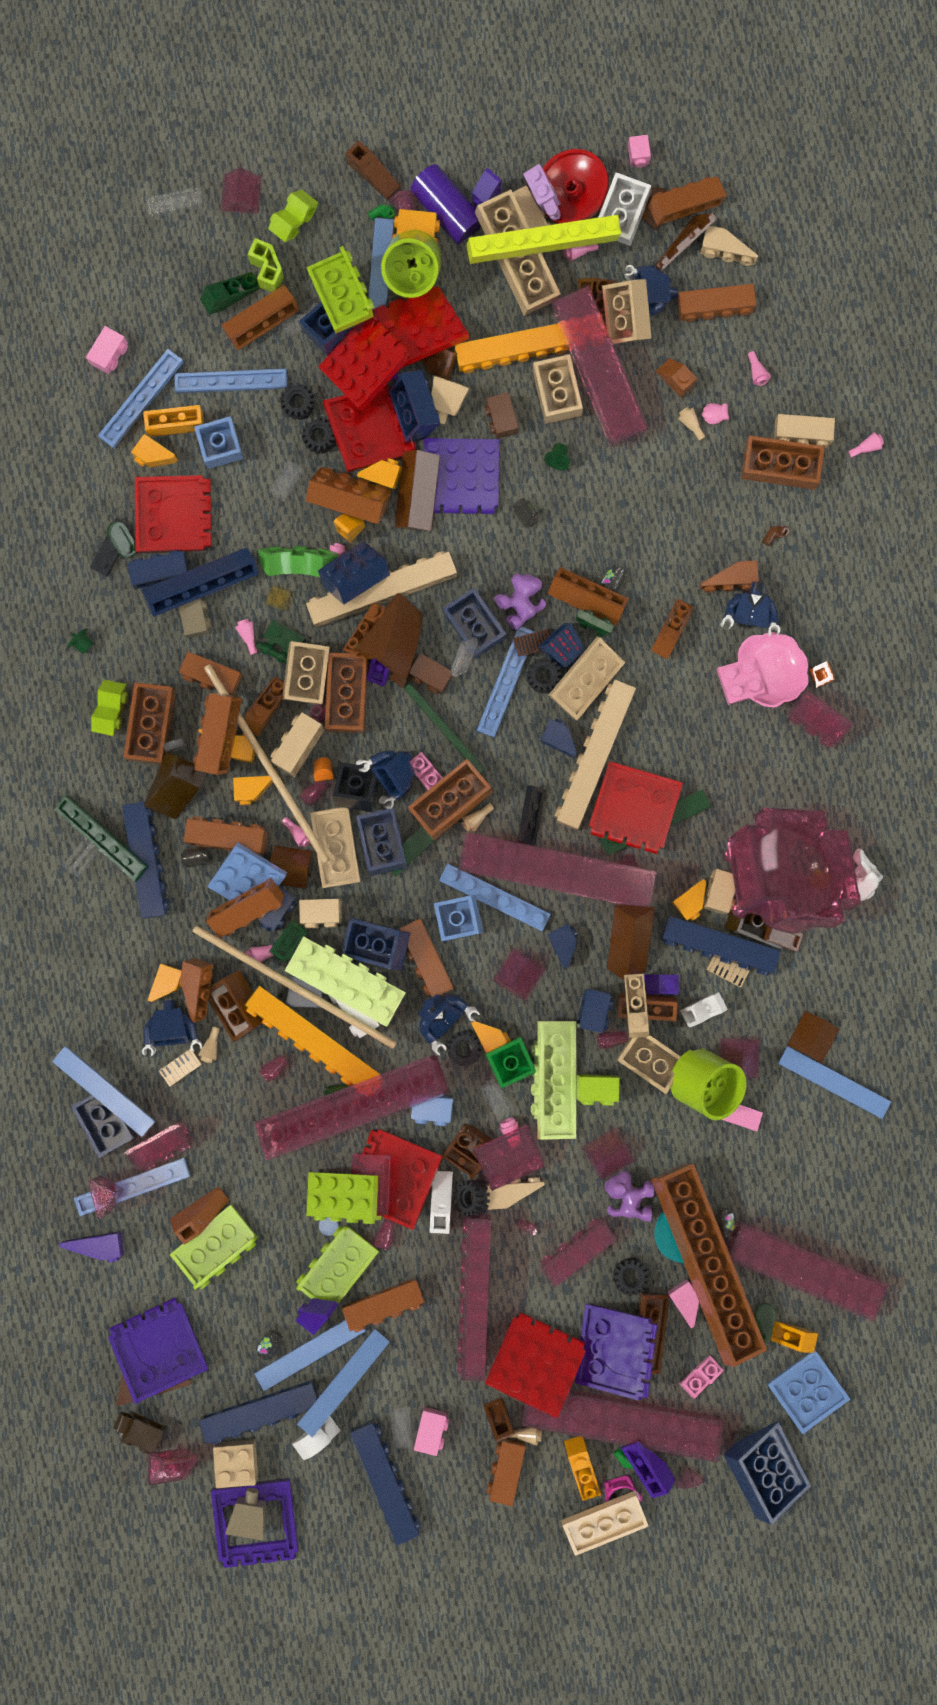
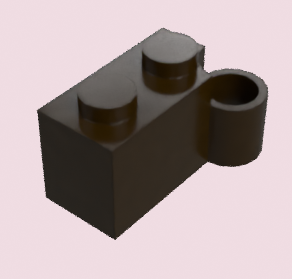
[113,1411,166,1454]

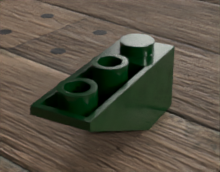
[200,272,260,315]

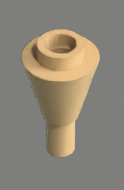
[678,407,705,441]
[462,803,494,833]
[198,1027,220,1063]
[508,1425,542,1445]

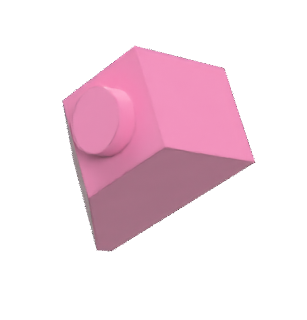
[668,1279,699,1328]

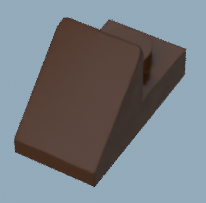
[483,1398,515,1442]

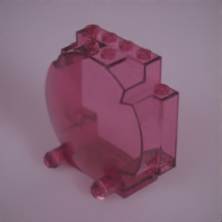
[724,808,861,933]

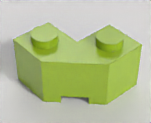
[268,189,318,242]
[247,238,284,292]
[91,679,128,736]

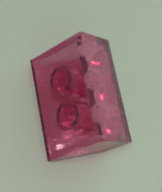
[786,690,854,748]
[124,1121,193,1171]
[474,1124,544,1191]
[351,1154,391,1216]

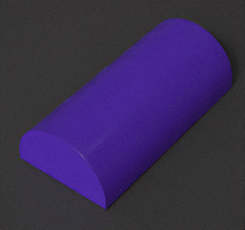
[410,164,481,246]

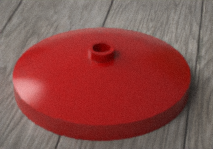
[543,149,609,224]

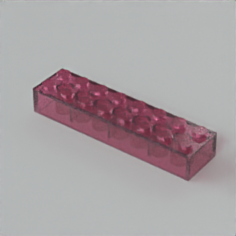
[552,286,648,447]
[457,1214,491,1381]
[727,1220,889,1322]

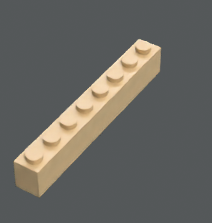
[306,551,457,628]
[554,680,636,830]

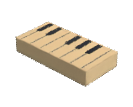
[706,956,750,988]
[159,1048,202,1087]

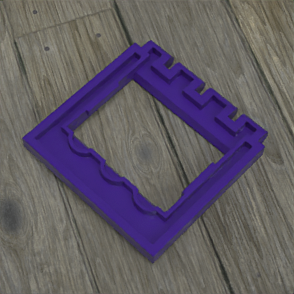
[211,1479,298,1568]

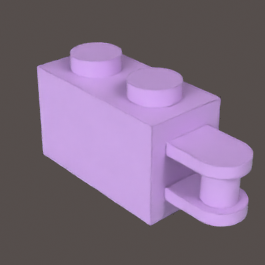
[523,164,561,220]

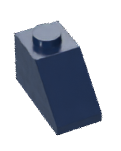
[540,719,577,758]
[547,924,578,969]

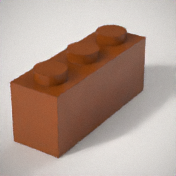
[179,652,243,696]
[617,993,678,1021]
[486,1438,526,1507]

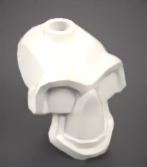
[845,849,883,901]

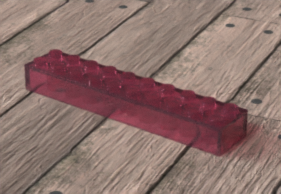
[459,832,657,907]
[254,1056,449,1160]
[521,1389,724,1463]

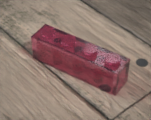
[540,1218,617,1288]

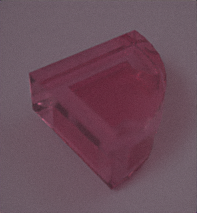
[517,1219,537,1236]
[676,1468,704,1489]

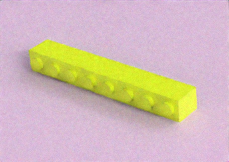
[467,215,621,264]

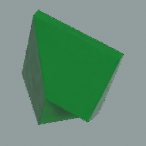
[485,1037,536,1089]

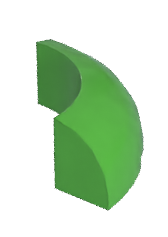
[258,546,338,578]

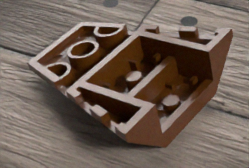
[354,593,423,688]

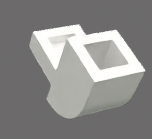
[680,992,728,1028]
[292,1417,341,1460]

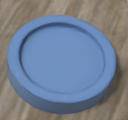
[319,1217,338,1236]

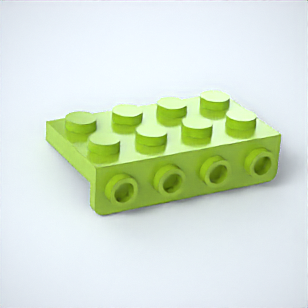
[306,246,374,333]
[306,1172,381,1224]
[170,1204,258,1290]
[296,1224,379,1304]

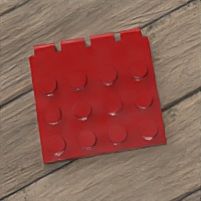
[372,285,469,368]
[318,315,410,411]
[323,385,417,473]
[135,475,212,553]
[589,761,683,854]
[354,1129,443,1230]
[485,1312,586,1419]

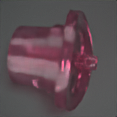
[389,190,414,214]

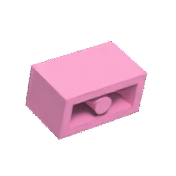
[86,326,128,374]
[414,1407,449,1456]

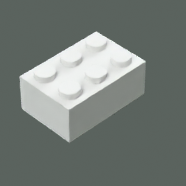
[598,173,652,246]

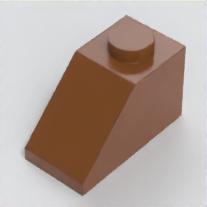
[655,358,697,398]

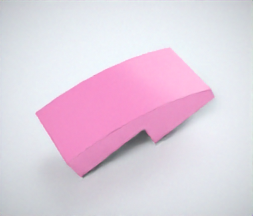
[409,752,443,790]
[722,1105,763,1131]
[679,1355,724,1399]

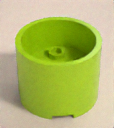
[381,229,442,298]
[670,1048,746,1120]

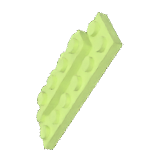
[285,937,406,1027]
[531,1021,576,1140]

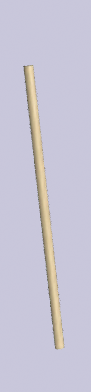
[204,664,330,863]
[192,925,397,1049]

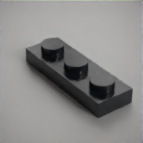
[90,518,134,577]
[517,785,546,846]

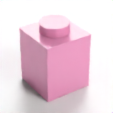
[628,135,651,168]

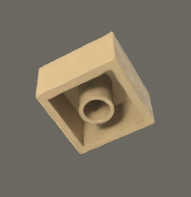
[703,869,741,915]
[299,899,342,928]
[213,1439,258,1488]

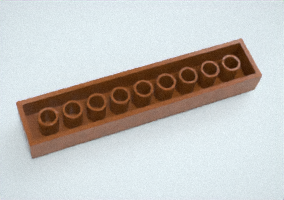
[651,1163,767,1367]

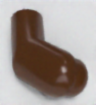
[762,525,789,546]

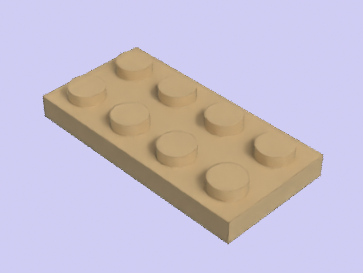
[549,637,625,720]
[310,808,361,889]
[561,1491,648,1556]

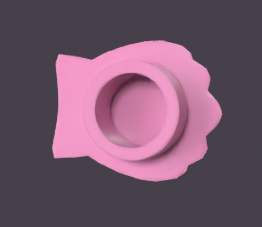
[702,403,729,424]

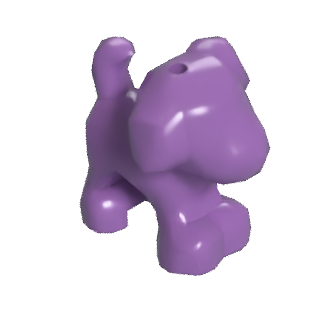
[494,573,546,630]
[605,1170,654,1222]

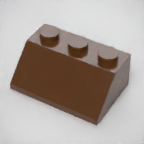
[208,970,263,1042]

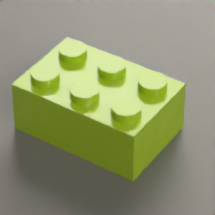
[576,1074,619,1106]

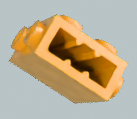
[393,209,440,243]

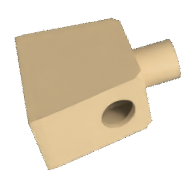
[431,376,470,424]

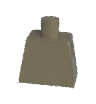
[226,1488,266,1541]

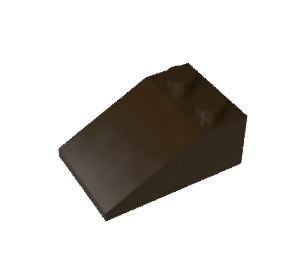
[143,753,207,819]
[724,892,795,949]

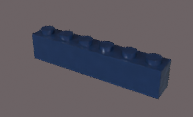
[141,547,259,617]
[122,801,170,919]
[661,916,781,976]
[199,1379,319,1445]
[350,1419,421,1545]

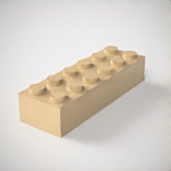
[475,190,561,316]

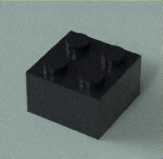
[332,762,379,812]

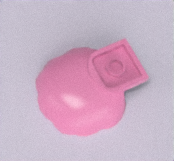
[717,632,808,707]

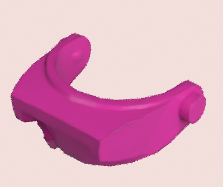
[604,1474,643,1502]

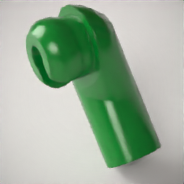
[367,204,396,221]
[613,1447,634,1470]

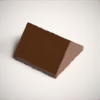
[270,845,313,889]
[787,1011,839,1064]

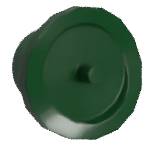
[544,443,570,471]
[67,628,94,655]

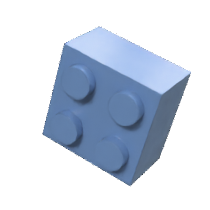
[194,416,244,469]
[434,895,483,941]
[411,1093,453,1126]

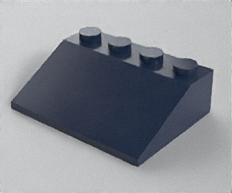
[723,1421,811,1525]

